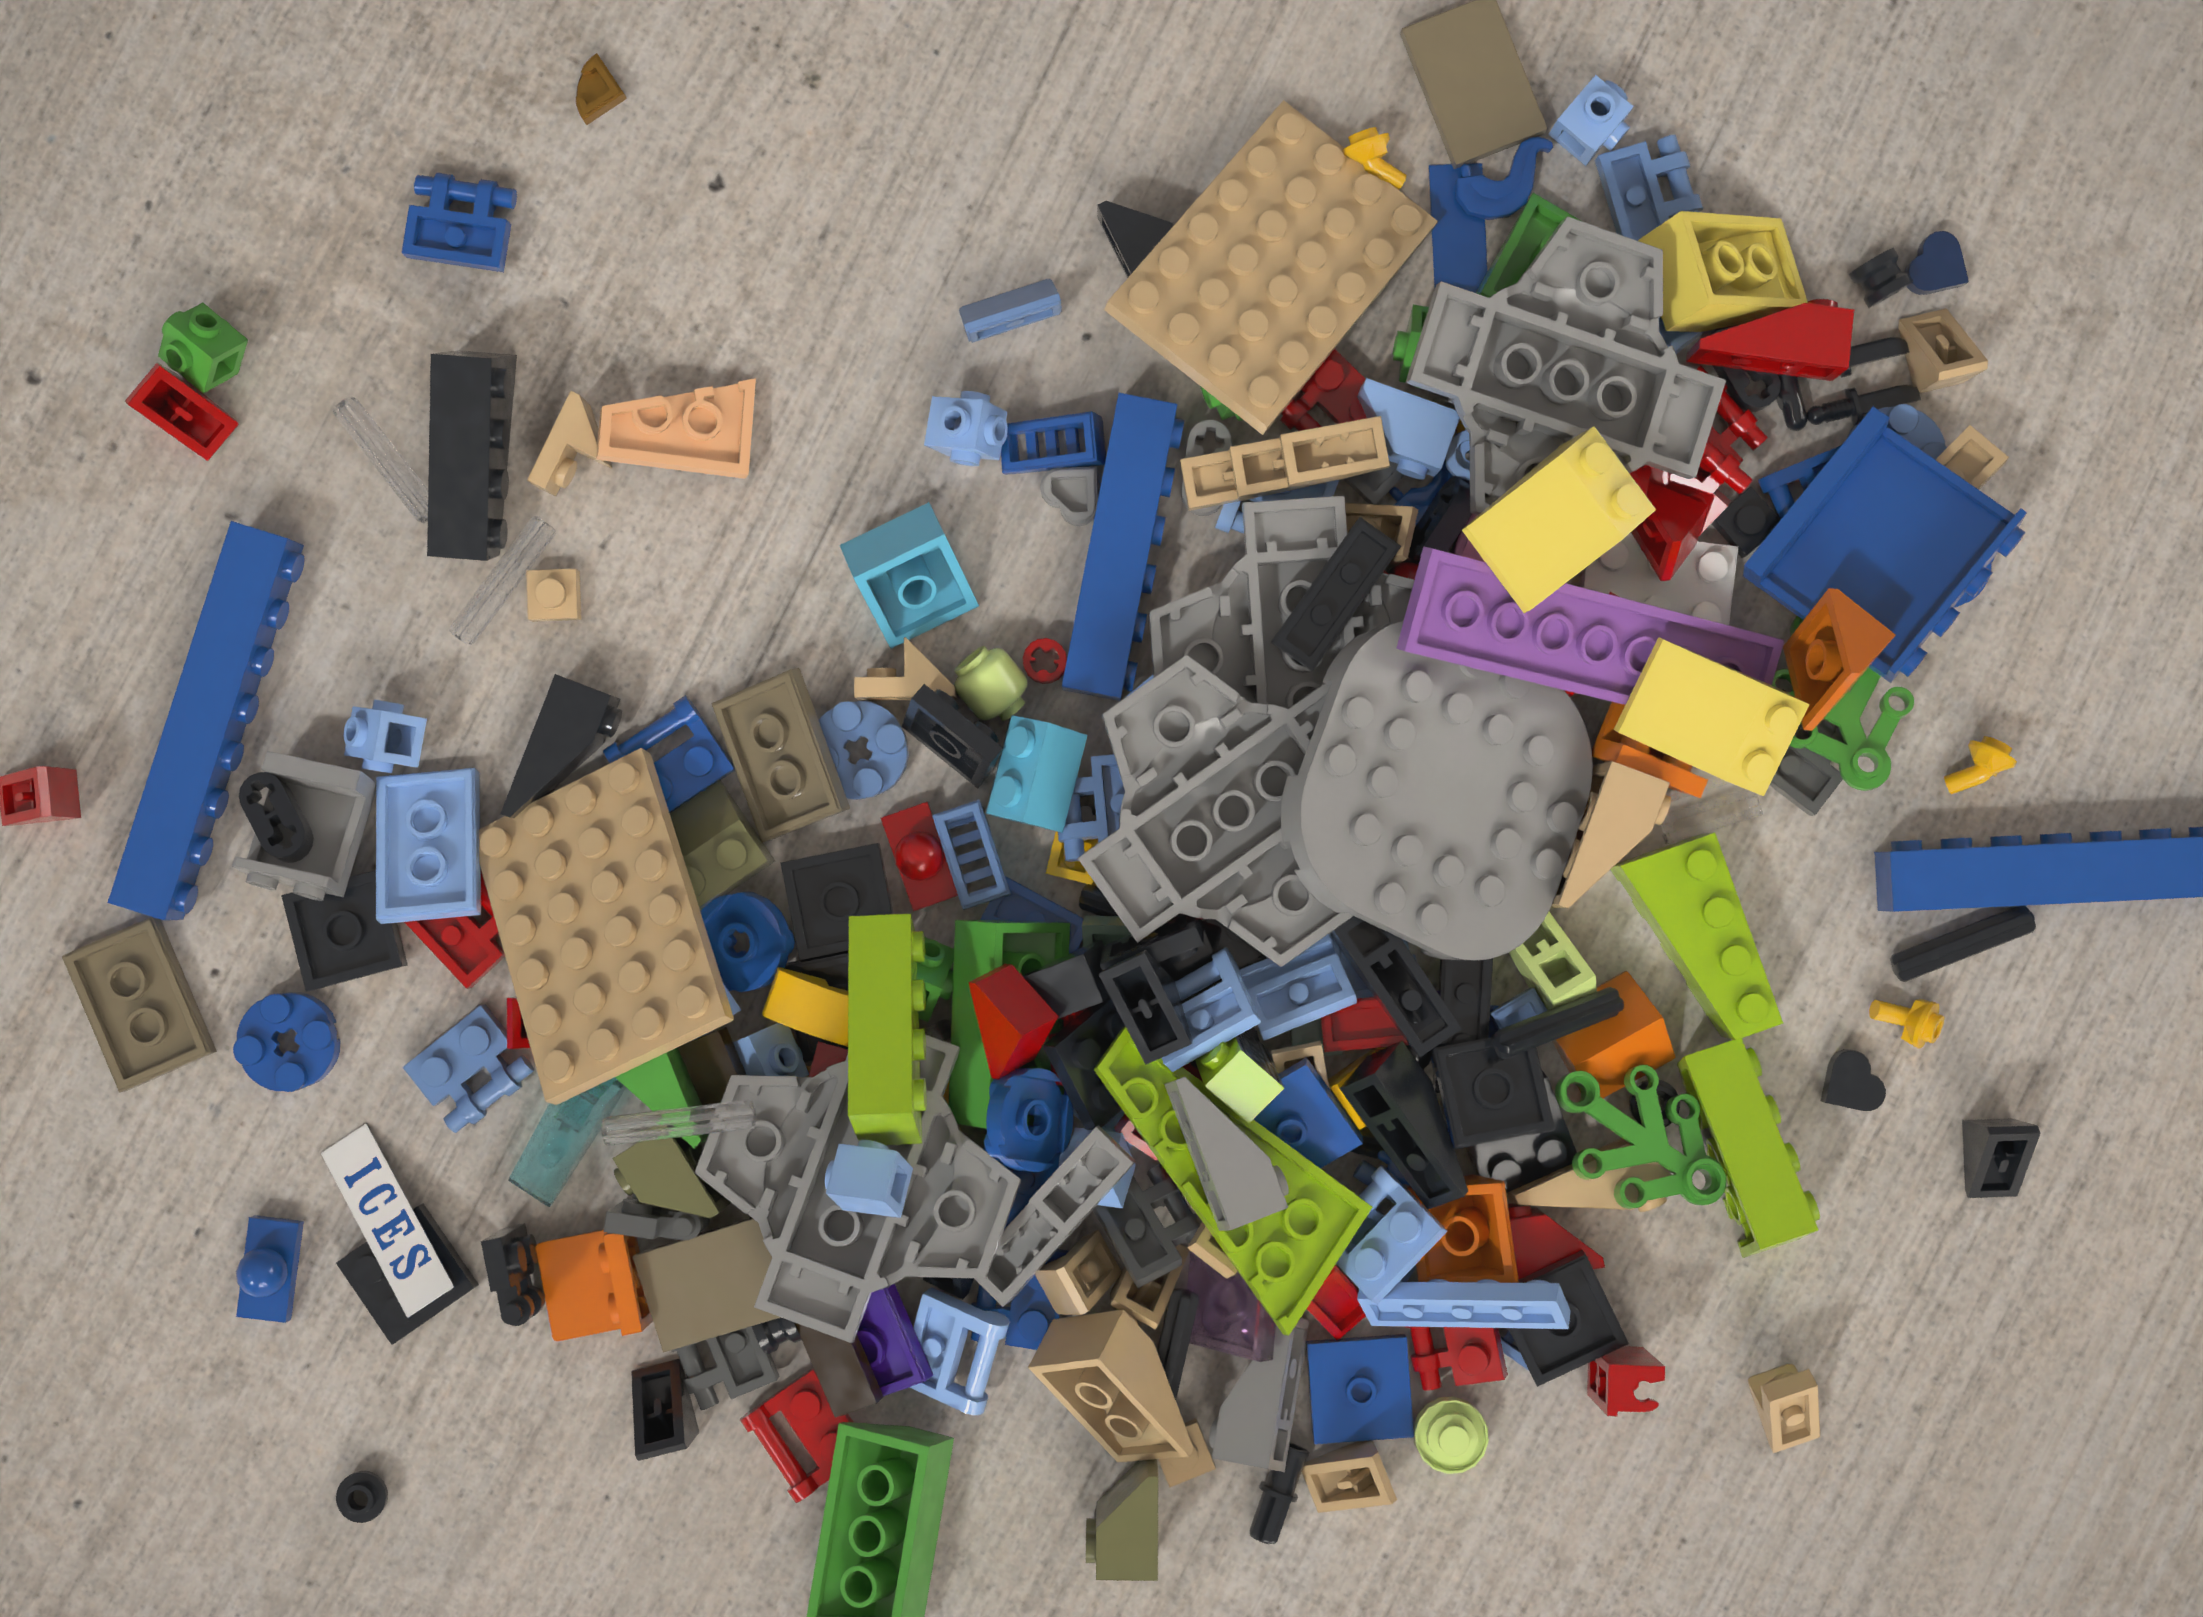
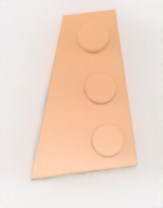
[596,378,756,479]

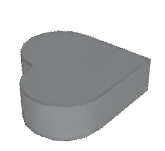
[1040,467,1097,526]

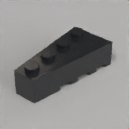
[427,350,517,561]

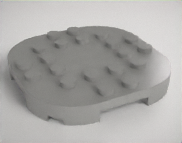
[1281,621,1593,960]

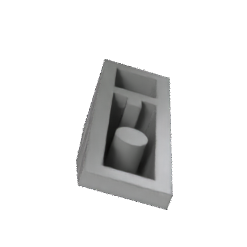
[1164,1077,1289,1231]
[1209,1318,1309,1472]

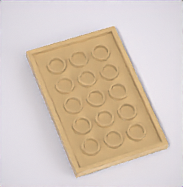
[1104,100,1438,435]
[479,748,734,1105]

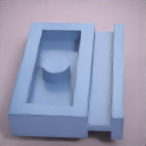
[1240,934,1357,1041]

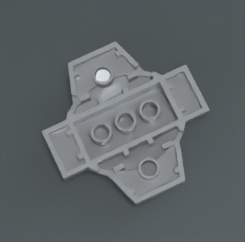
[1405,217,1726,515]
[1149,496,1414,709]
[1078,655,1353,967]
[695,1035,1021,1343]

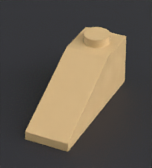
[1508,1138,1671,1212]

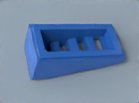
[1001,411,1106,475]

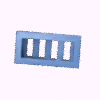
[932,800,1011,910]

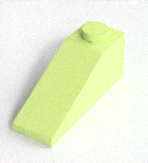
[1508,912,1597,1011]

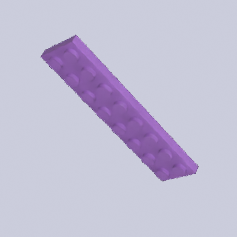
[1396,547,1784,705]

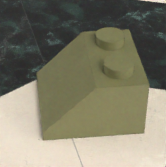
[670,780,776,911]
[612,1124,731,1218]
[1086,1459,1158,1581]

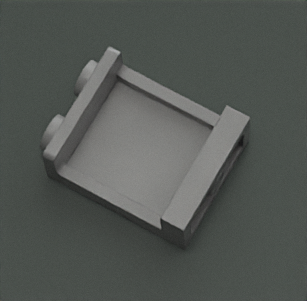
[232,751,376,901]

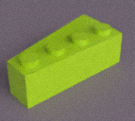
[1610,833,1784,1040]
[848,914,927,1145]
[1677,1038,1820,1258]

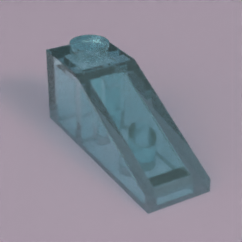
[508,1077,626,1207]

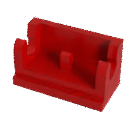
[1587,1346,1665,1417]

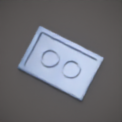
[376,768,481,924]

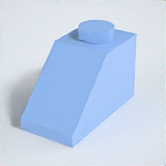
[1357,378,1459,480]

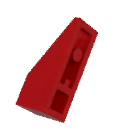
[1686,299,1855,381]

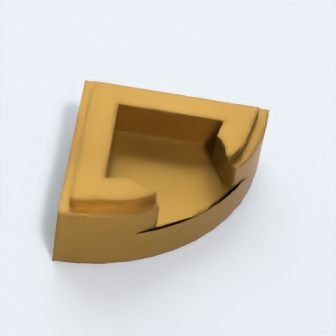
[576,53,627,125]

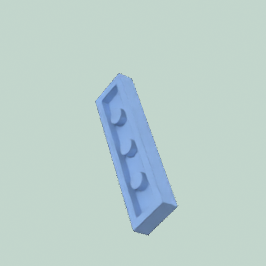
[1357,1279,1571,1329]

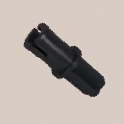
[1249,1442,1310,1544]

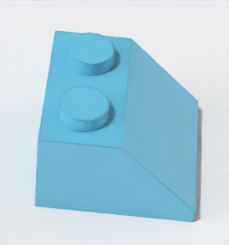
[839,502,979,649]
[985,715,1088,833]

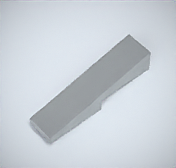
[974,1125,1136,1307]

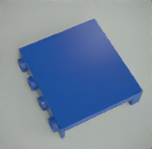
[1743,406,2027,683]

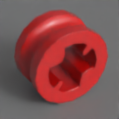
[1023,638,1067,684]

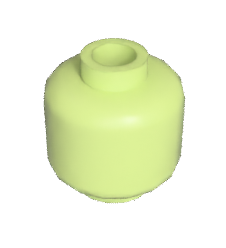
[954,646,1027,721]

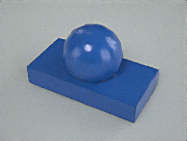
[236,1215,304,1323]

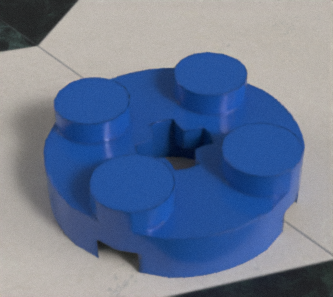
[700,891,795,992]
[233,992,340,1092]
[984,1068,1073,1172]

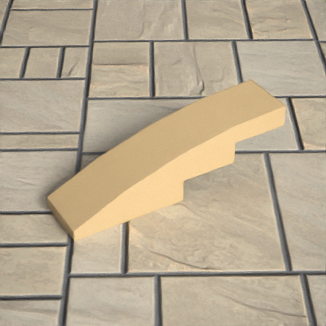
[1180,416,1390,511]

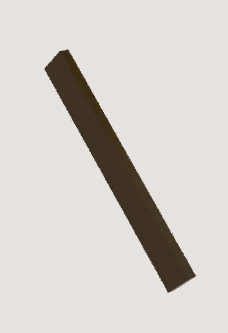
[677,1027,884,1418]

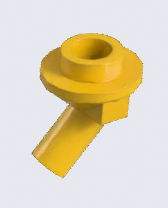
[1342,127,1407,190]
[1944,736,2017,795]
[1869,998,1945,1049]

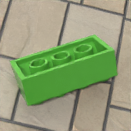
[949,920,1070,1129]
[806,1422,954,1617]

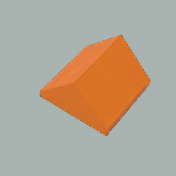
[1783,588,1896,731]
[1552,971,1676,1098]
[1407,1174,1519,1283]

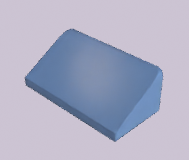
[959,279,1062,343]

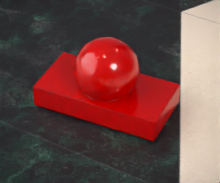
[881,801,958,911]
[1321,997,1409,1052]
[1307,1264,1366,1340]

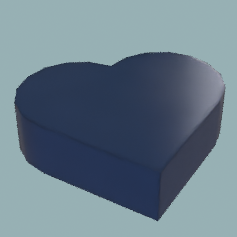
[1904,231,1969,295]

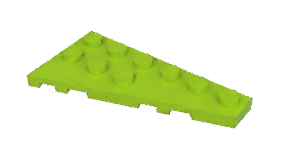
[1094,1026,1373,1336]

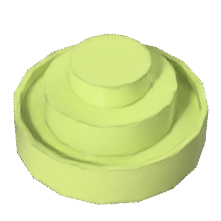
[1413,1396,1489,1474]

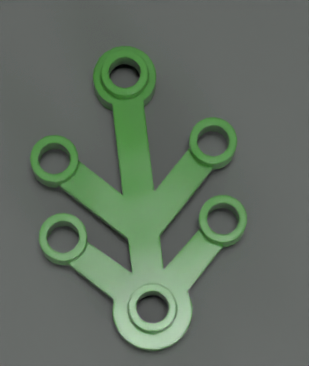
[1772,616,1914,791]
[1555,1065,1726,1209]

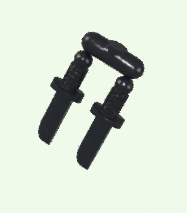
[1776,337,1921,431]

